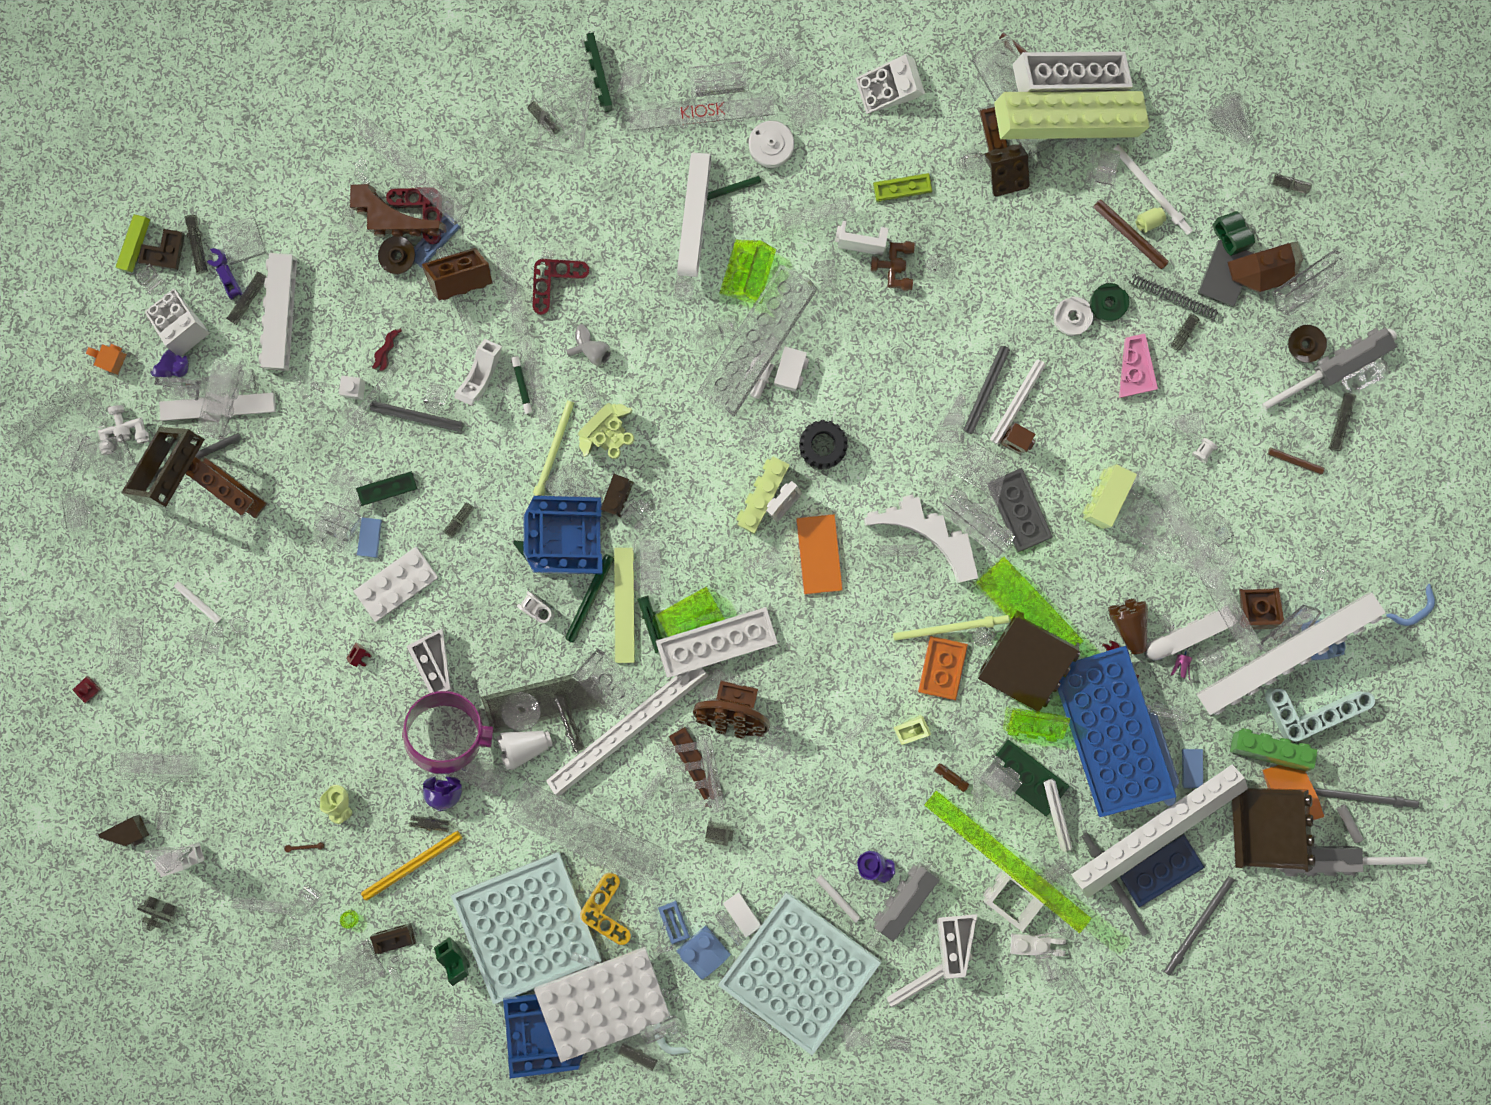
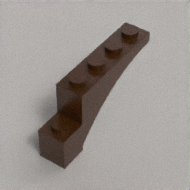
[350,184,447,237]

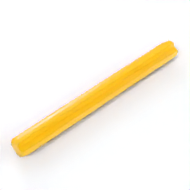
[361,831,462,901]

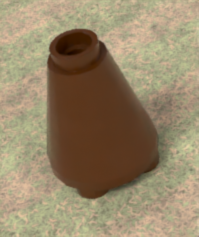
[1108,598,1148,655]

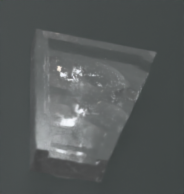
[1256,604,1322,652]

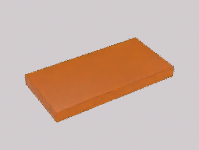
[796,514,842,594]

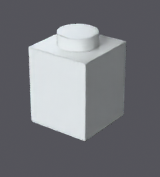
[339,376,366,400]

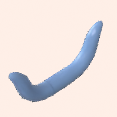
[1386,584,1435,626]

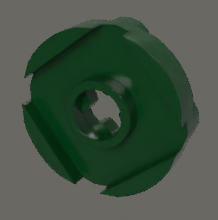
[1090,283,1130,322]

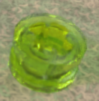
[340,910,359,929]

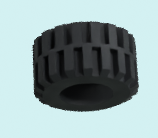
[799,420,848,470]

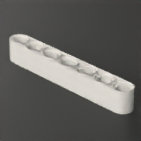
[677,153,711,277]

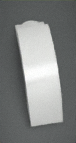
[454,339,502,406]

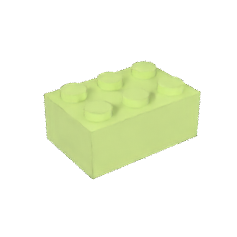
[1082,464,1137,529]

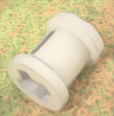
[1192,438,1218,463]

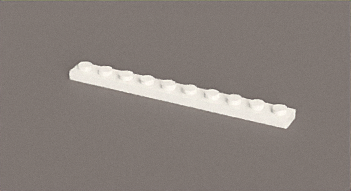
[546,667,708,797]

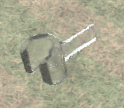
[539,250,554,276]

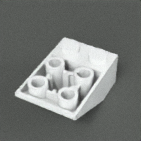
[855,54,925,114]
[145,288,210,356]

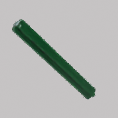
[565,554,614,643]

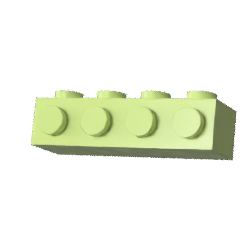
[736,456,790,534]

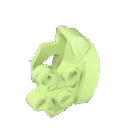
[578,403,634,459]

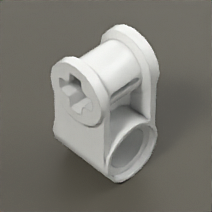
[517,591,554,623]

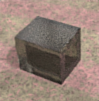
[705,820,734,846]

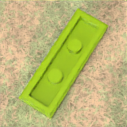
[873,173,932,202]
[115,214,151,273]

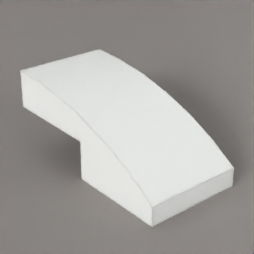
[723,892,761,938]

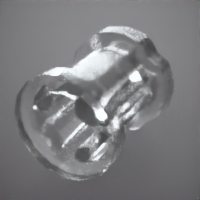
[888,1033,910,1054]

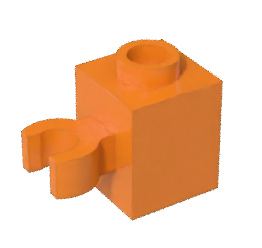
[86,344,127,375]

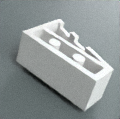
[407,629,451,693]
[937,914,977,979]

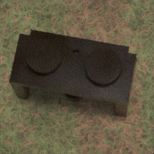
[600,474,634,517]

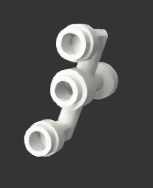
[98,405,150,454]

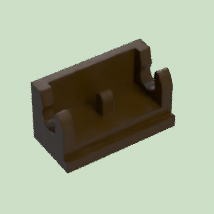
[370,923,416,954]

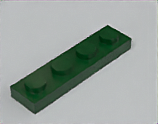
[584,32,612,113]

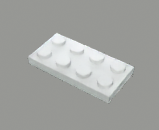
[354,547,439,622]

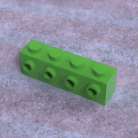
[1230,728,1317,772]

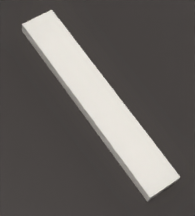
[159,393,276,421]

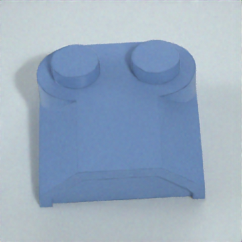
[676,925,731,980]

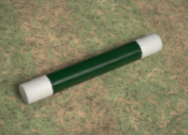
[511,356,532,414]

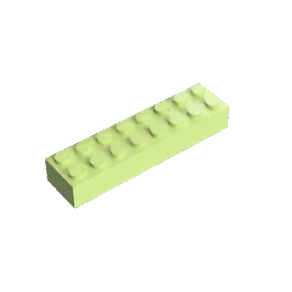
[994,91,1150,139]

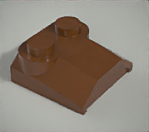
[1239,587,1285,630]

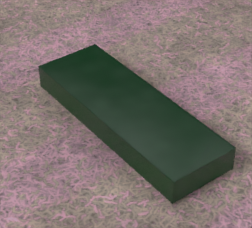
[356,471,418,506]

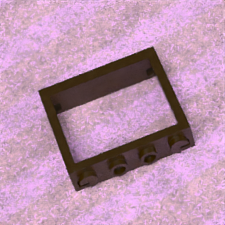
[121,427,205,507]

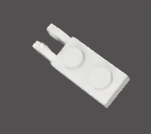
[1010,933,1066,956]

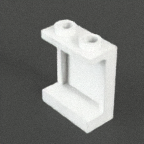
[835,221,889,256]

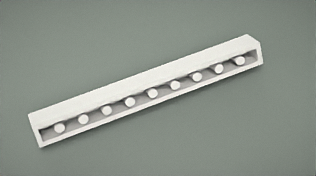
[1197,592,1386,716]
[1071,764,1248,899]

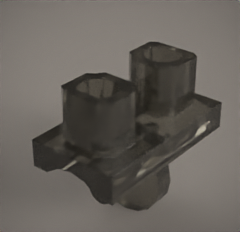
[137,896,177,931]

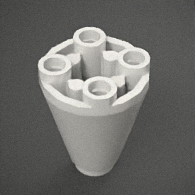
[496,731,552,770]

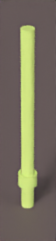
[533,400,574,496]
[893,615,1009,641]

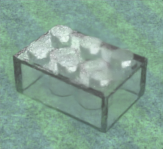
[572,648,644,719]

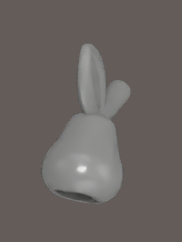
[566,324,611,366]

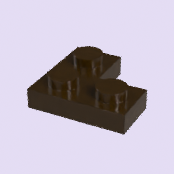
[138,229,185,271]

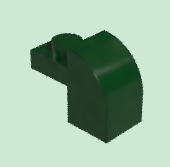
[434,937,470,986]

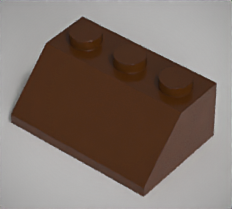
[422,248,493,301]

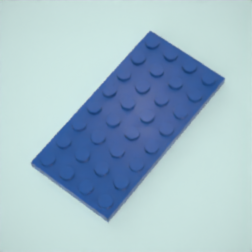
[1058,646,1177,818]

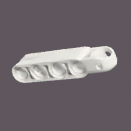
[1145,605,1237,661]

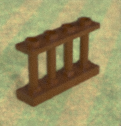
[186,456,268,519]

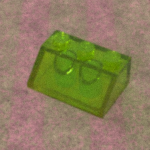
[719,239,777,303]
[656,586,725,637]
[1003,707,1070,742]

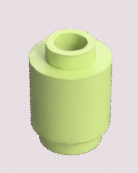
[1136,207,1166,233]

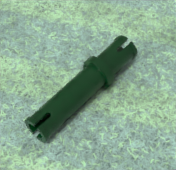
[637,595,662,653]

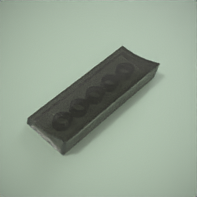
[481,668,604,733]

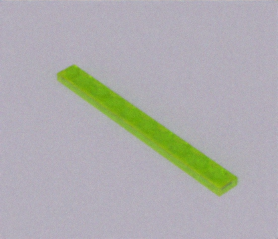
[924,790,1092,934]

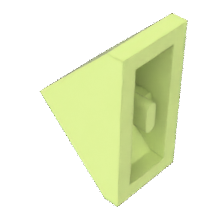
[893,715,931,745]

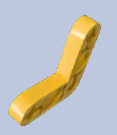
[580,872,631,945]

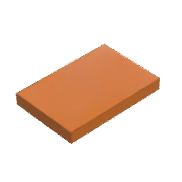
[918,636,968,700]

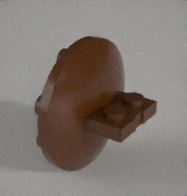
[693,681,770,739]

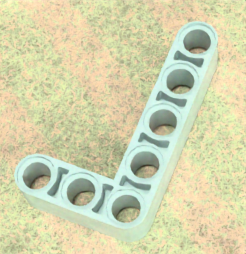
[1265,688,1375,742]

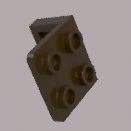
[984,144,1030,197]

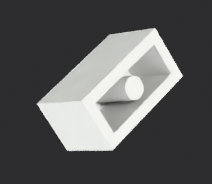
[774,346,809,392]

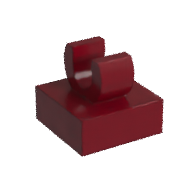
[346,642,372,667]
[72,676,101,704]

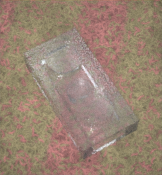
[1123,467,1148,505]

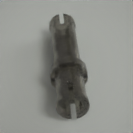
[184,215,208,274]
[226,271,267,325]
[1328,393,1357,451]
[553,694,585,752]

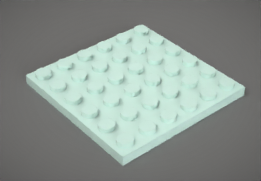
[451,851,602,1005]
[718,891,881,1055]

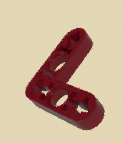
[386,188,442,245]
[532,259,590,315]

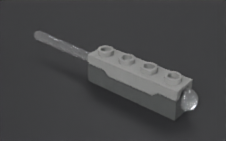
[864,860,940,952]

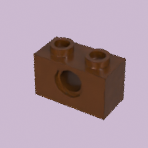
[1000,423,1036,455]

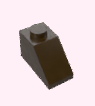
[98,814,149,847]

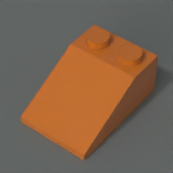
[1262,765,1324,820]

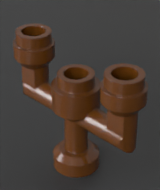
[871,241,915,291]

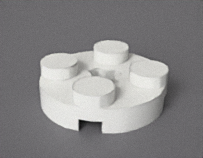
[1053,297,1093,336]

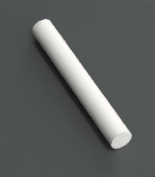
[174,581,222,624]
[815,875,860,923]

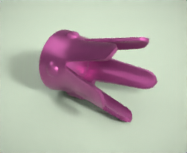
[1171,651,1192,680]

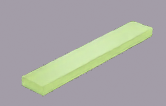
[614,548,635,663]

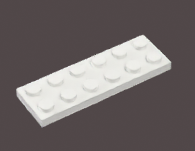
[656,607,778,678]

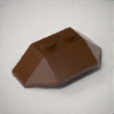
[1227,241,1303,293]

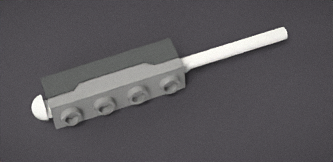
[1262,327,1397,410]
[1276,846,1427,876]

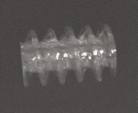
[1029,857,1073,895]

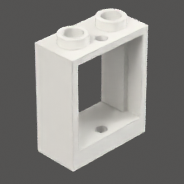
[983,869,1046,932]

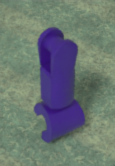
[207,248,243,300]

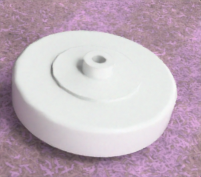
[749,121,794,168]

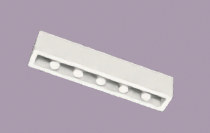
[259,253,297,371]

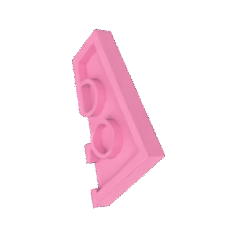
[1119,333,1158,398]

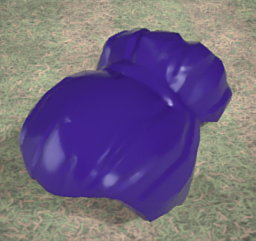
[150,349,188,379]
[857,851,895,883]

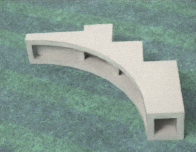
[864,495,978,583]

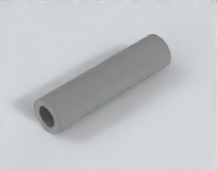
[1336,804,1364,843]

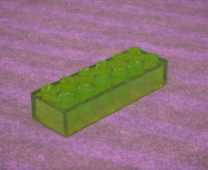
[973,556,1084,646]

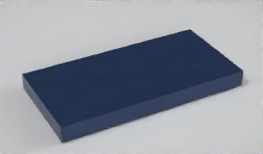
[1120,834,1205,908]

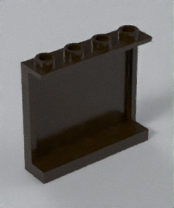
[978,610,1081,712]
[1232,788,1316,872]

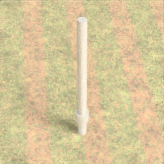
[1113,145,1193,235]

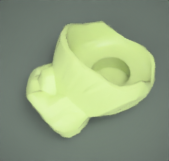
[320,785,353,824]

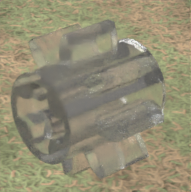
[972,626,996,648]

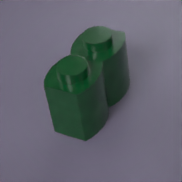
[1212,211,1255,256]

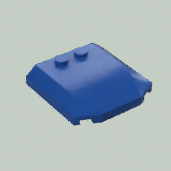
[523,495,602,574]
[503,994,584,1079]

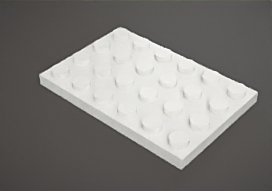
[534,947,671,1062]

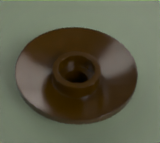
[378,236,415,274]
[1288,325,1327,363]

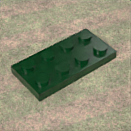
[984,739,1070,817]

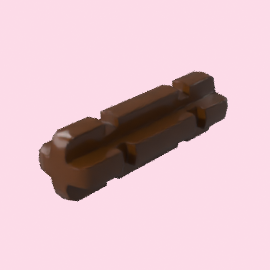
[934,763,969,792]

